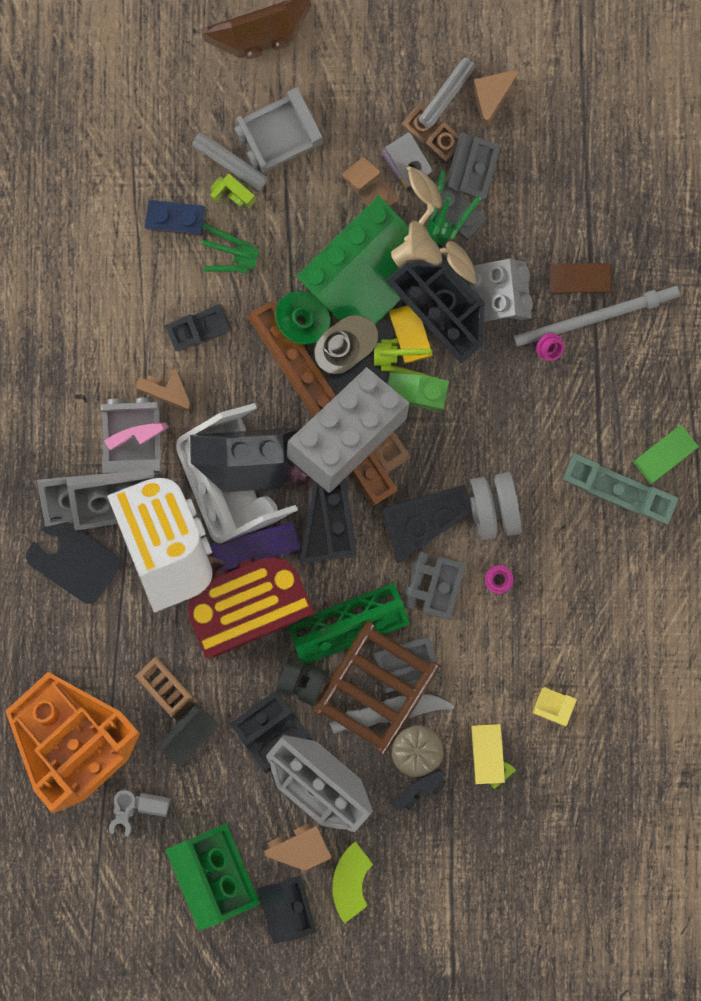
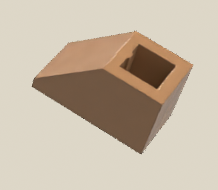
[264,823,332,871]

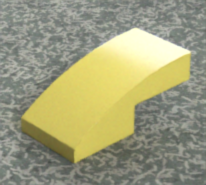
[471,724,505,784]

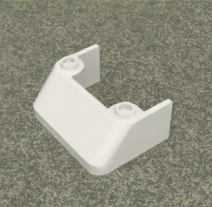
[176,403,298,543]

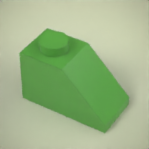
[387,372,449,413]

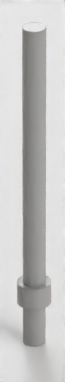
[513,286,680,347]

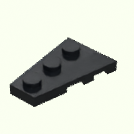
[382,484,472,563]

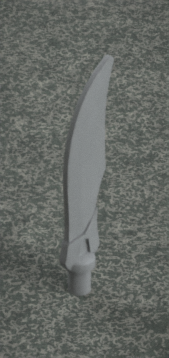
[330,694,454,734]

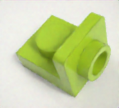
[210,174,256,209]

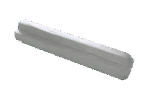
[419,58,476,128]
[193,133,267,190]

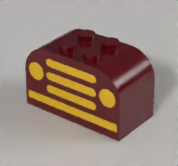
[188,557,315,660]

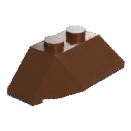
[201,0,311,59]

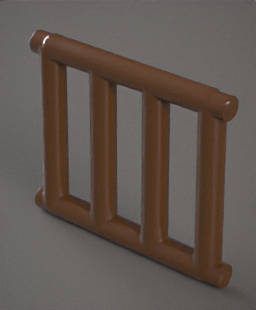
[312,621,440,756]

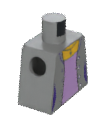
[380,132,433,189]

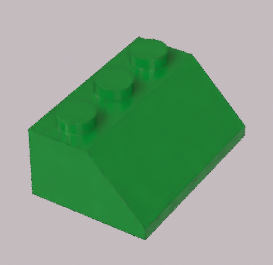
[165,823,260,931]

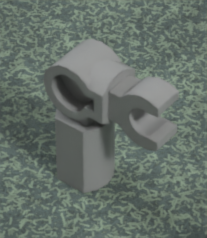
[109,788,170,837]

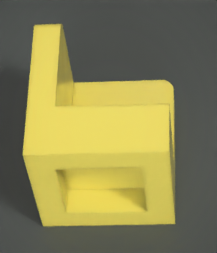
[532,687,577,726]

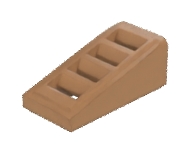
[135,656,197,720]

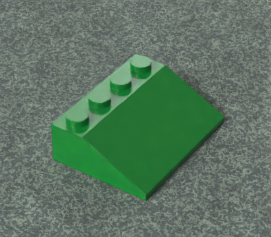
[296,195,409,325]

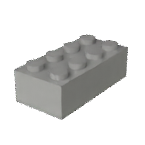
[287,367,409,493]

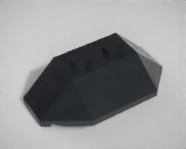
[385,260,485,363]
[190,427,301,492]

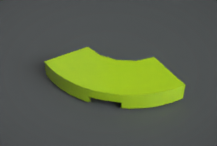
[333,841,373,924]

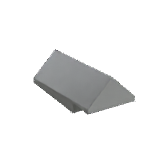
[37,470,154,530]

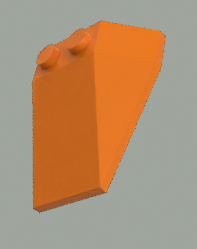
[5,672,140,813]

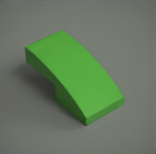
[633,425,699,484]

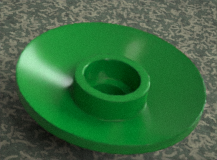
[275,291,330,345]

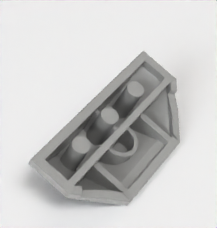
[266,735,373,832]

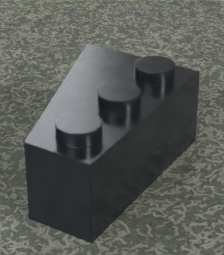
[300,479,357,566]

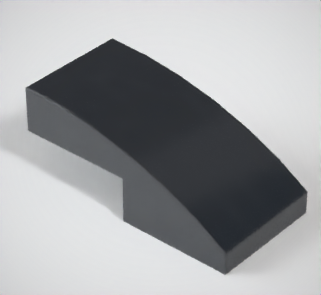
[165,304,232,352]

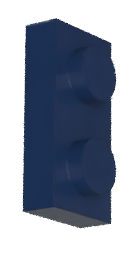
[145,200,206,236]

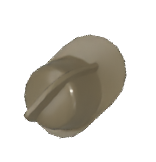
[314,315,378,374]

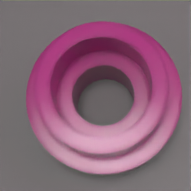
[536,333,564,361]
[485,565,514,594]

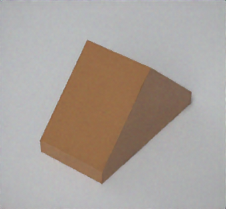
[473,70,518,127]

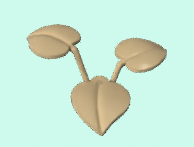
[391,166,477,285]

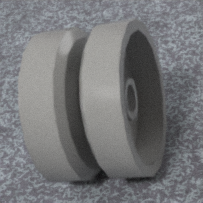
[469,472,522,541]

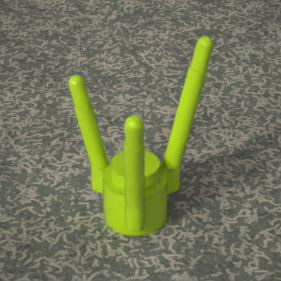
[374,339,437,378]

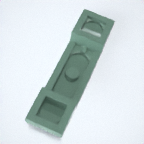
[562,453,679,525]

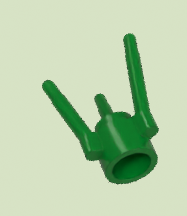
[426,171,482,245]
[201,223,259,274]

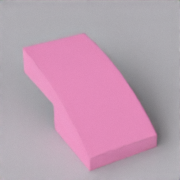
[104,422,169,450]

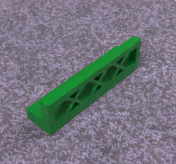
[287,583,410,665]

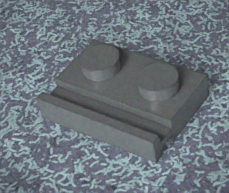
[445,132,501,201]
[373,636,441,693]

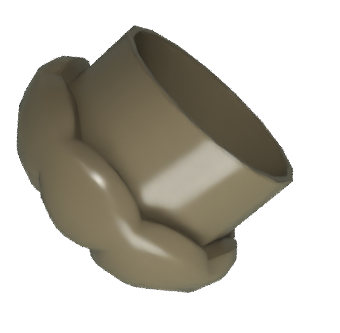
[391,725,444,778]

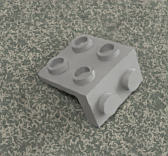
[464,259,533,322]

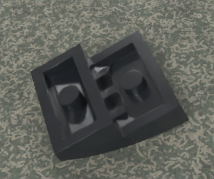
[230,690,313,774]

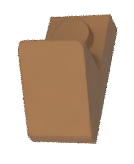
[341,157,399,207]
[135,367,192,412]

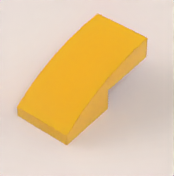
[389,305,432,364]

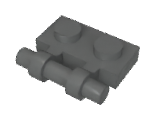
[404,552,466,620]

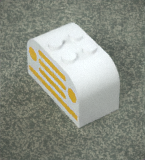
[108,478,212,613]

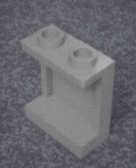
[234,87,323,173]
[100,398,162,474]

